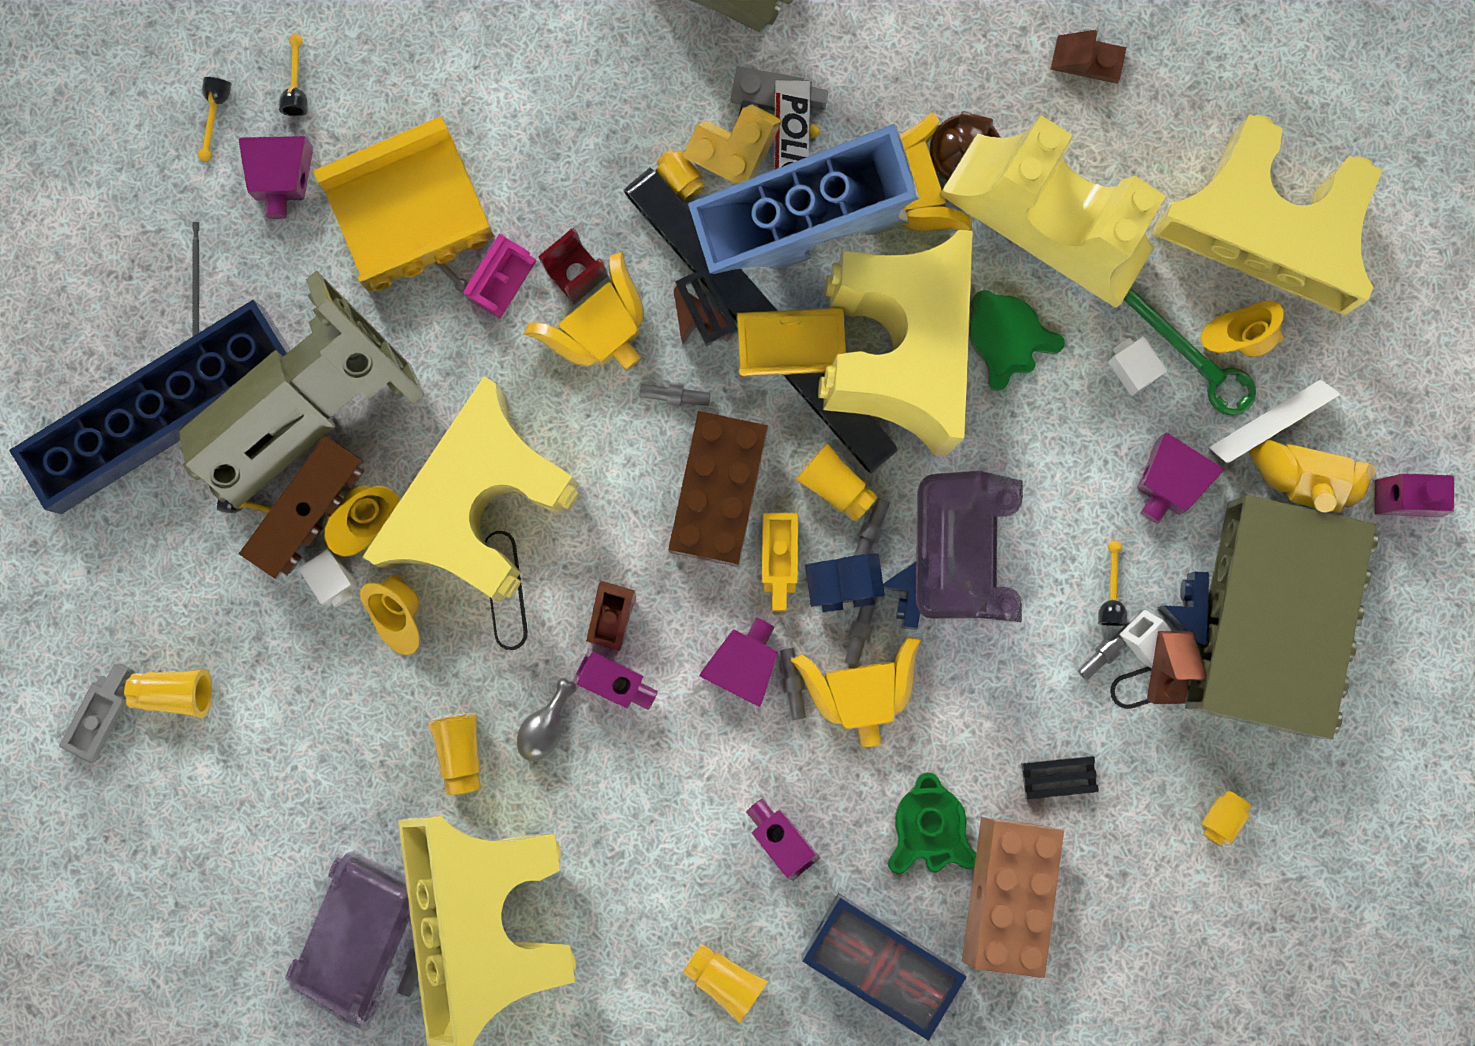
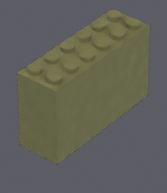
[1185,495,1378,740]

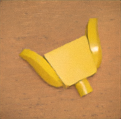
[900,111,972,231]
[523,251,644,371]
[1248,439,1377,513]
[790,637,922,747]

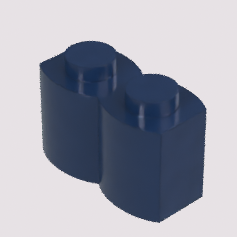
[805,554,885,613]

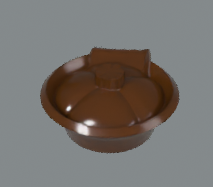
[930,111,1001,180]

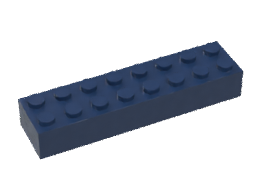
[9,299,291,514]

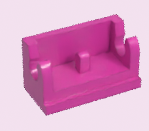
[463,233,536,319]

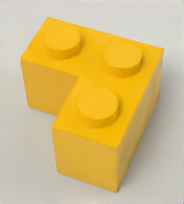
[683,105,782,184]

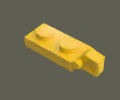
[762,513,798,612]

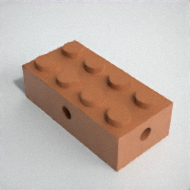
[962,817,1064,978]

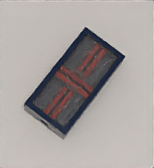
[801,893,967,1041]

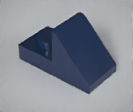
[883,557,929,630]
[1157,571,1209,645]

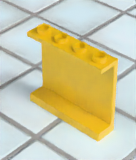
[313,116,495,291]

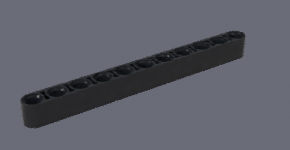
[623,167,898,474]

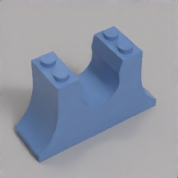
[688,124,920,274]

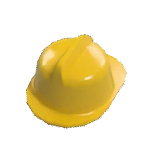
[1200,301,1284,357]
[324,486,400,556]
[360,574,420,655]

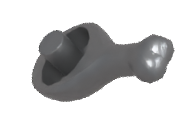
[517,678,576,761]

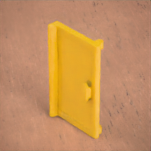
[737,308,846,377]

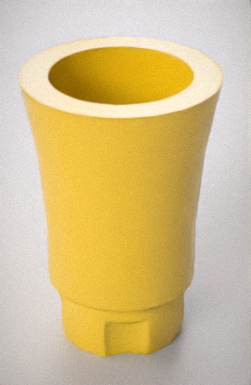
[795,443,877,522]
[124,668,212,719]
[427,714,481,795]
[682,944,768,1024]

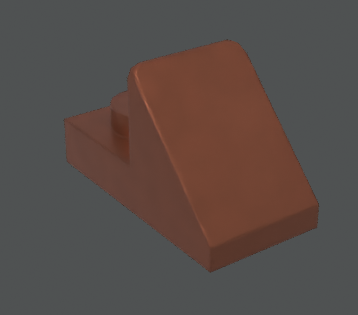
[1050,30,1127,84]
[673,286,733,345]
[586,580,636,651]
[1147,631,1206,704]

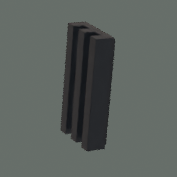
[675,267,738,347]
[1021,756,1099,800]

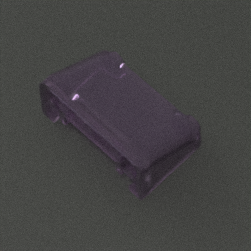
[916,471,1023,623]
[285,851,411,1029]

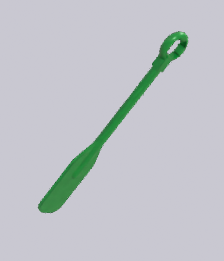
[1124,288,1256,416]

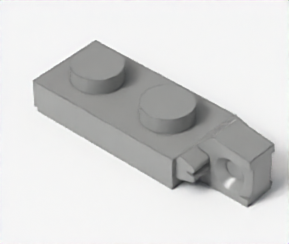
[730,66,828,111]
[59,664,134,763]

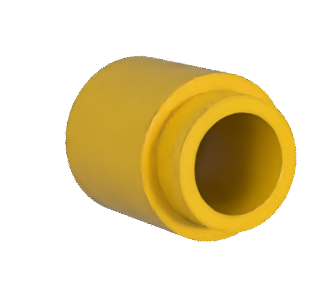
[655,150,705,203]
[1200,790,1252,847]

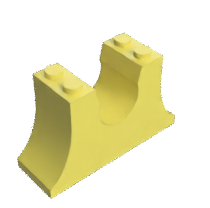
[1152,114,1383,315]
[939,115,1166,308]
[818,230,973,457]
[363,376,580,602]
[398,816,576,1046]

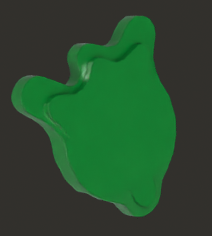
[969,290,1065,391]
[888,772,976,874]

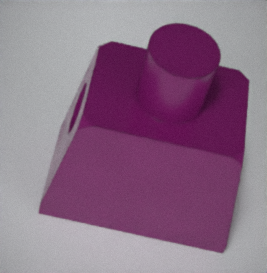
[239,136,313,219]
[1137,432,1224,524]
[1375,473,1454,517]
[699,617,778,707]
[573,648,658,710]
[746,799,821,881]

